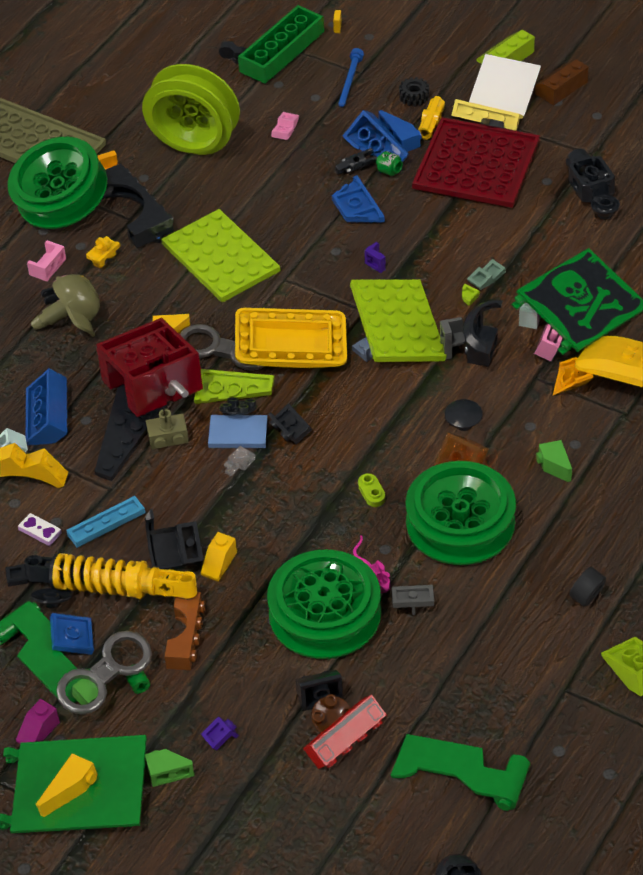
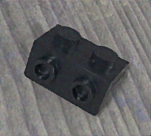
[268,403,312,444]

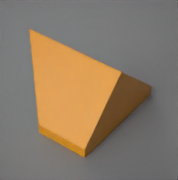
[552,357,593,396]

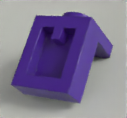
[365,242,386,273]
[201,716,239,751]

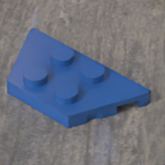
[332,175,385,222]

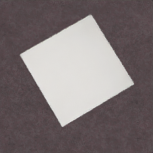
[469,54,541,116]

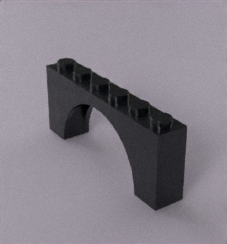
[102,163,174,248]

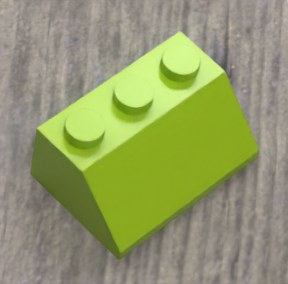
[477,30,535,64]

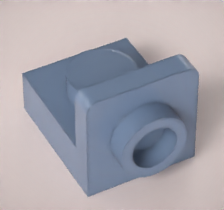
[352,337,373,362]

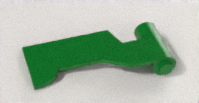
[0,601,90,703]
[391,734,530,811]

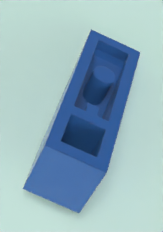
[378,110,422,152]

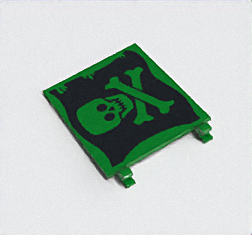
[511,248,643,355]

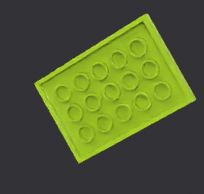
[161,209,280,303]
[350,279,447,362]

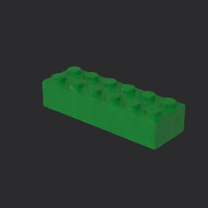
[238,5,324,84]

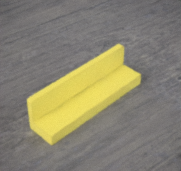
[451,99,523,131]

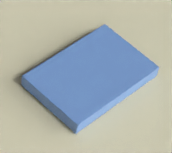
[208,415,268,448]

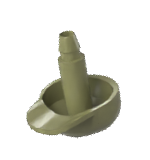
[31,274,100,338]

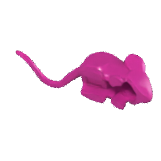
[353,535,390,593]

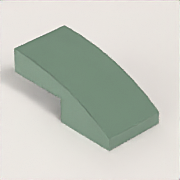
[467,259,506,290]

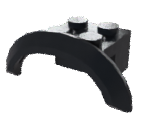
[463,300,503,367]
[145,508,203,569]

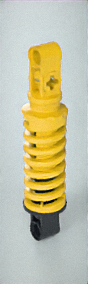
[24,552,197,599]

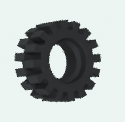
[399,77,429,107]

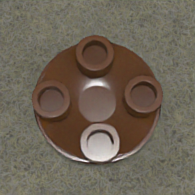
[311,694,351,733]

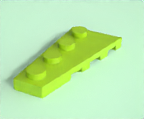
[194,369,275,404]

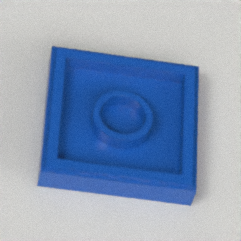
[50,613,94,655]

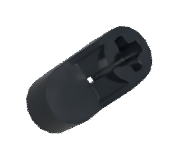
[219,41,246,64]

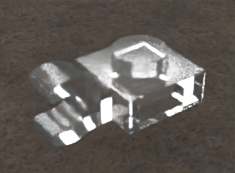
[224,446,255,476]

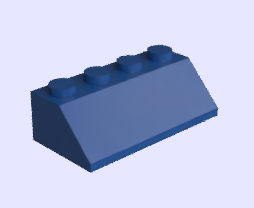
[25,368,68,445]

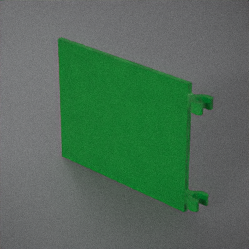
[0,735,147,833]

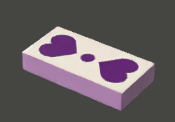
[18,513,62,546]

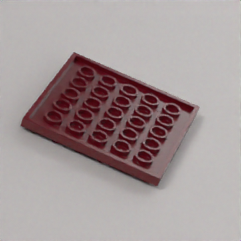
[412,117,540,208]

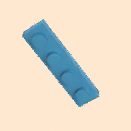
[66,496,145,547]

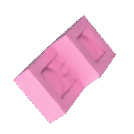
[271,112,299,140]

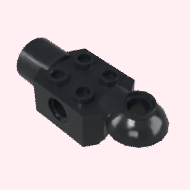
[566,149,620,219]

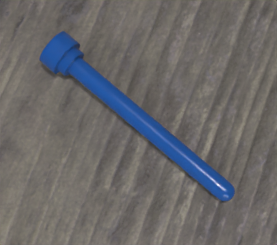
[338,48,364,107]

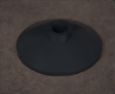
[31,588,72,608]

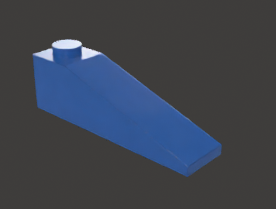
[343,110,409,163]

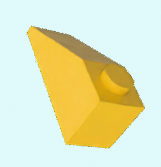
[36,754,98,817]

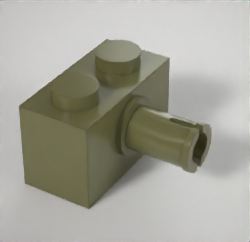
[146,409,189,449]

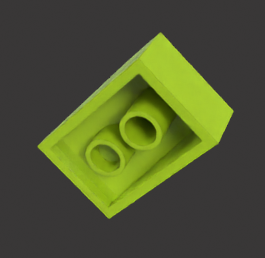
[601,637,643,696]

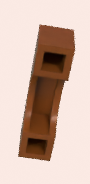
[164,592,205,670]

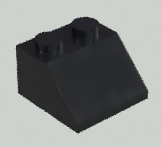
[295,670,343,711]

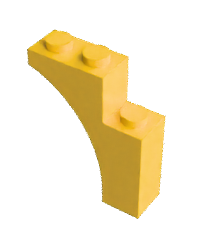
[0,443,68,488]

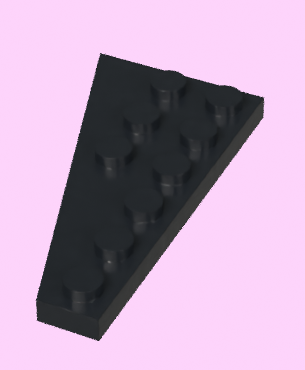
[95,384,169,481]

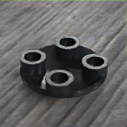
[219,397,257,415]
[445,399,483,431]

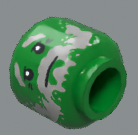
[376,151,403,176]

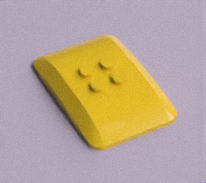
[235,308,347,368]
[575,336,643,387]

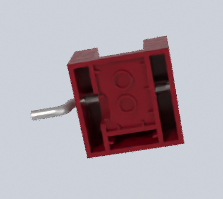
[96,318,203,417]

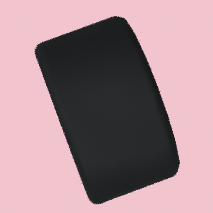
[569,567,606,607]

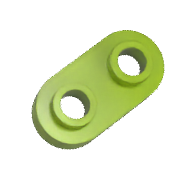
[358,474,385,507]

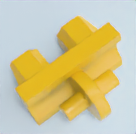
[86,236,121,268]

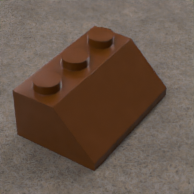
[532,59,589,106]

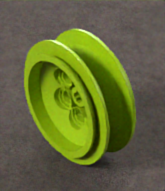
[142,64,240,155]

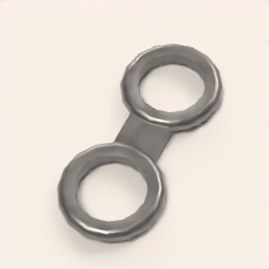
[180,324,265,370]
[56,631,152,715]

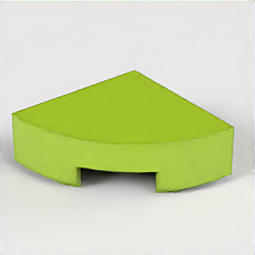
[462,284,480,306]

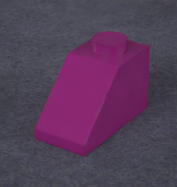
[16,699,60,744]

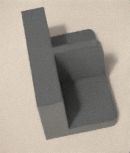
[440,317,465,359]
[392,585,434,615]

